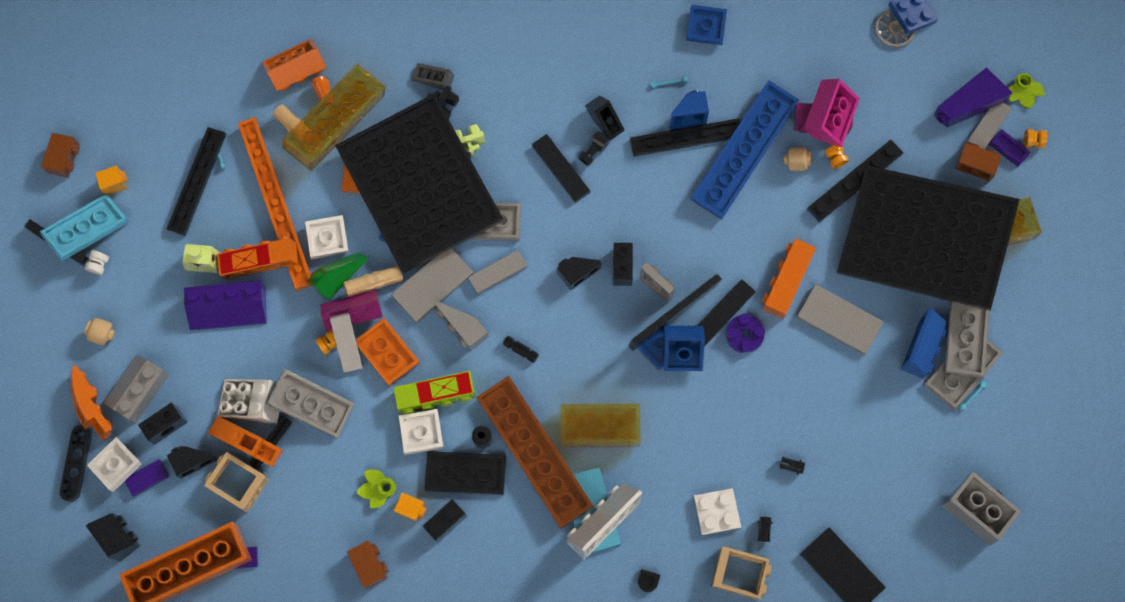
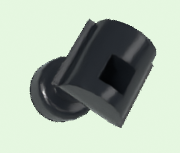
[578,131,611,166]

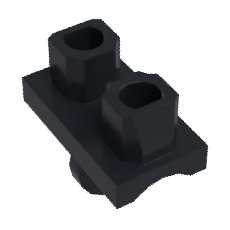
[427,86,459,119]

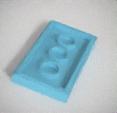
[40,194,128,261]
[573,467,621,553]

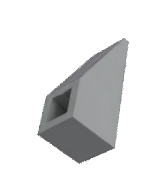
[434,301,489,351]

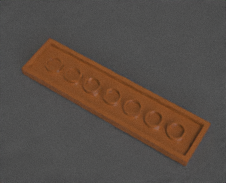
[476,376,594,529]

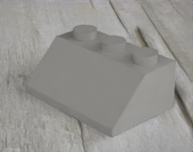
[103,355,169,424]
[943,472,1021,546]

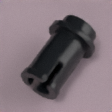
[779,456,805,475]
[757,517,773,542]

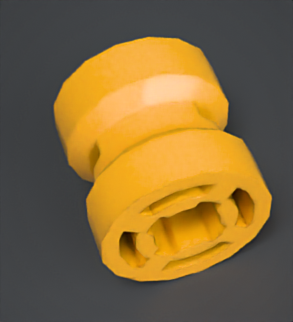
[1023,129,1047,148]
[824,145,849,169]
[315,330,337,355]

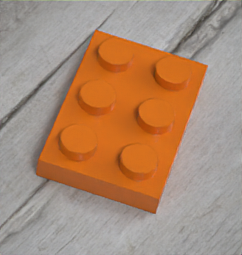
[356,318,420,387]

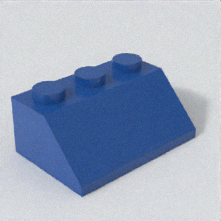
[900,308,947,378]

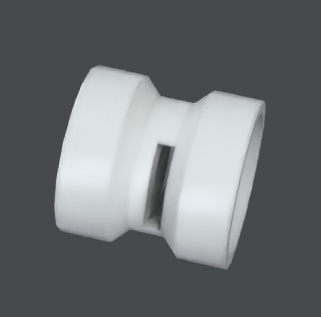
[84,250,109,275]

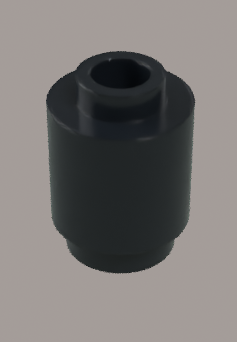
[472,426,492,449]

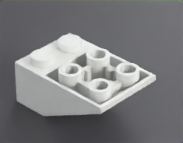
[217,379,279,423]

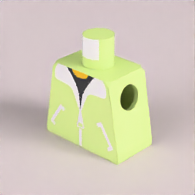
[182,244,220,273]

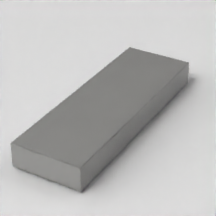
[967,103,1012,149]
[468,250,527,295]
[330,313,363,373]

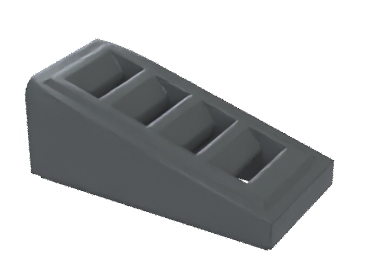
[412,63,454,90]

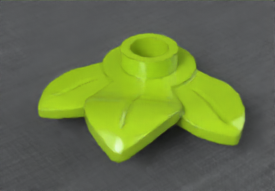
[1009,73,1045,109]
[357,469,396,509]

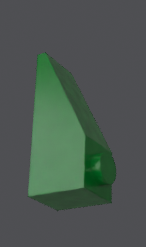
[307,252,368,300]

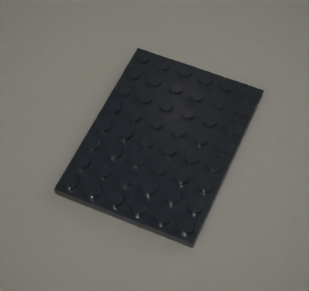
[335,94,504,274]
[837,165,1020,311]

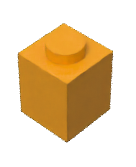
[95,166,128,195]
[394,493,427,523]

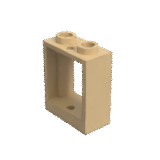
[204,452,269,513]
[711,546,772,600]

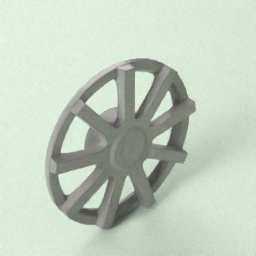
[875,10,916,49]

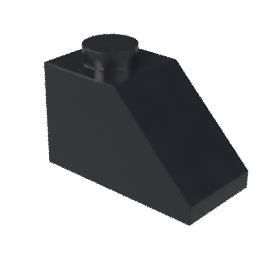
[585,95,625,140]
[557,257,601,290]
[167,446,217,479]

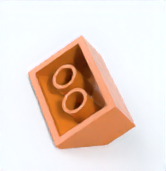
[262,39,327,91]

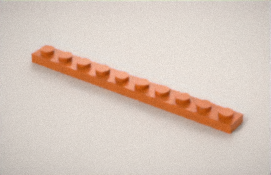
[238,117,311,291]

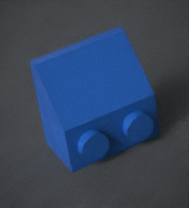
[669,90,709,131]
[663,326,705,371]

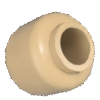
[784,147,812,171]
[84,318,115,345]

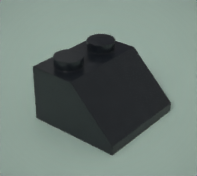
[86,513,140,561]

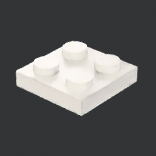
[305,215,349,259]
[399,409,444,455]
[87,437,142,492]
[693,488,741,536]

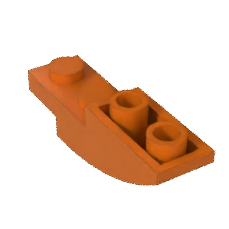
[70,365,112,441]
[208,416,283,468]

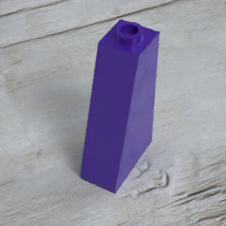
[934,67,1013,127]

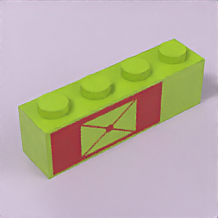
[393,371,476,415]

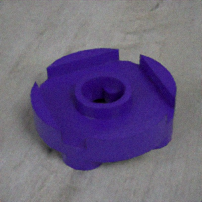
[726,313,765,353]

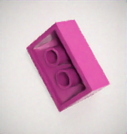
[803,79,860,147]

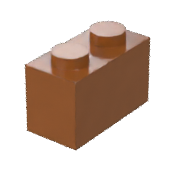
[41,133,80,178]
[954,143,1002,182]
[347,540,389,589]

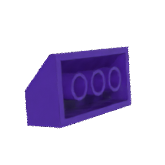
[184,281,267,331]

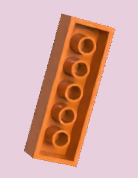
[119,522,252,602]

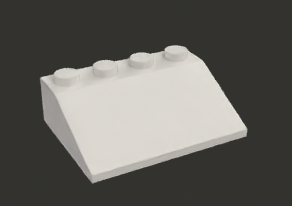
[567,484,642,560]

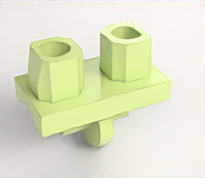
[455,124,485,157]

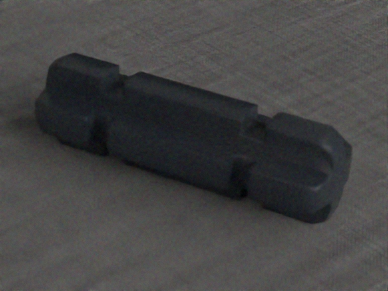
[503,336,539,363]

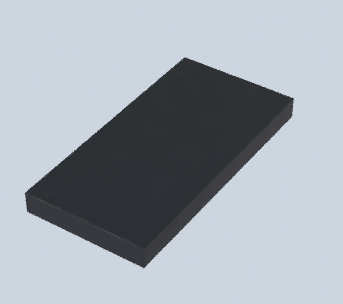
[425,451,506,495]
[800,527,886,602]

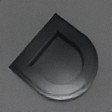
[638,569,661,592]

